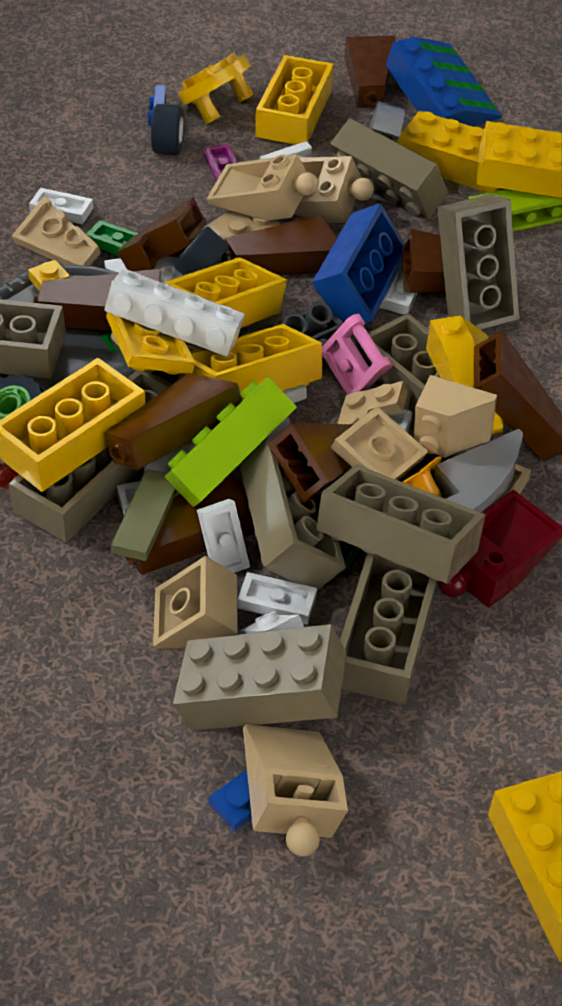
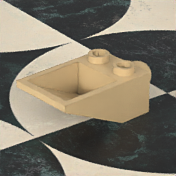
[206,154,319,221]
[293,156,374,223]
[243,724,348,857]

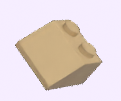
[414,375,497,458]
[153,556,238,649]

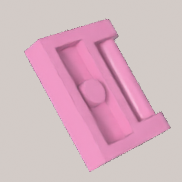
[322,314,393,395]

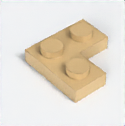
[337,381,408,424]

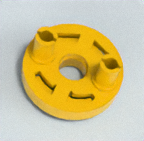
[177,53,253,124]

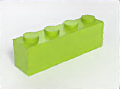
[468,189,562,231]
[164,377,297,507]

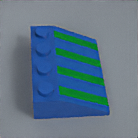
[386,37,502,127]

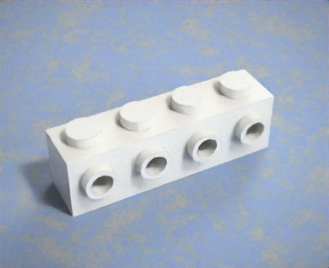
[104,268,245,357]

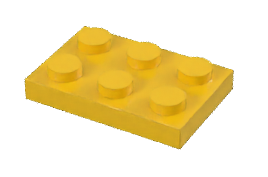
[106,312,195,375]

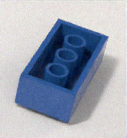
[312,203,404,323]

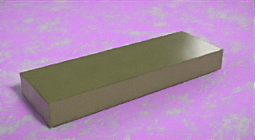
[111,469,177,561]

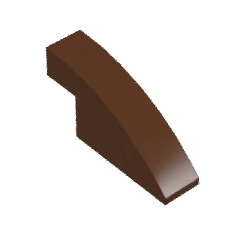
[117,197,206,271]

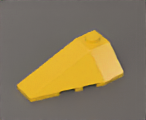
[426,315,503,435]

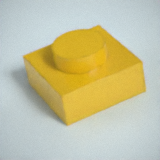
[28,260,70,291]

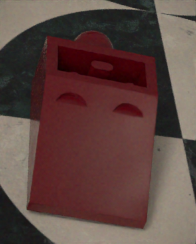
[439,489,562,608]

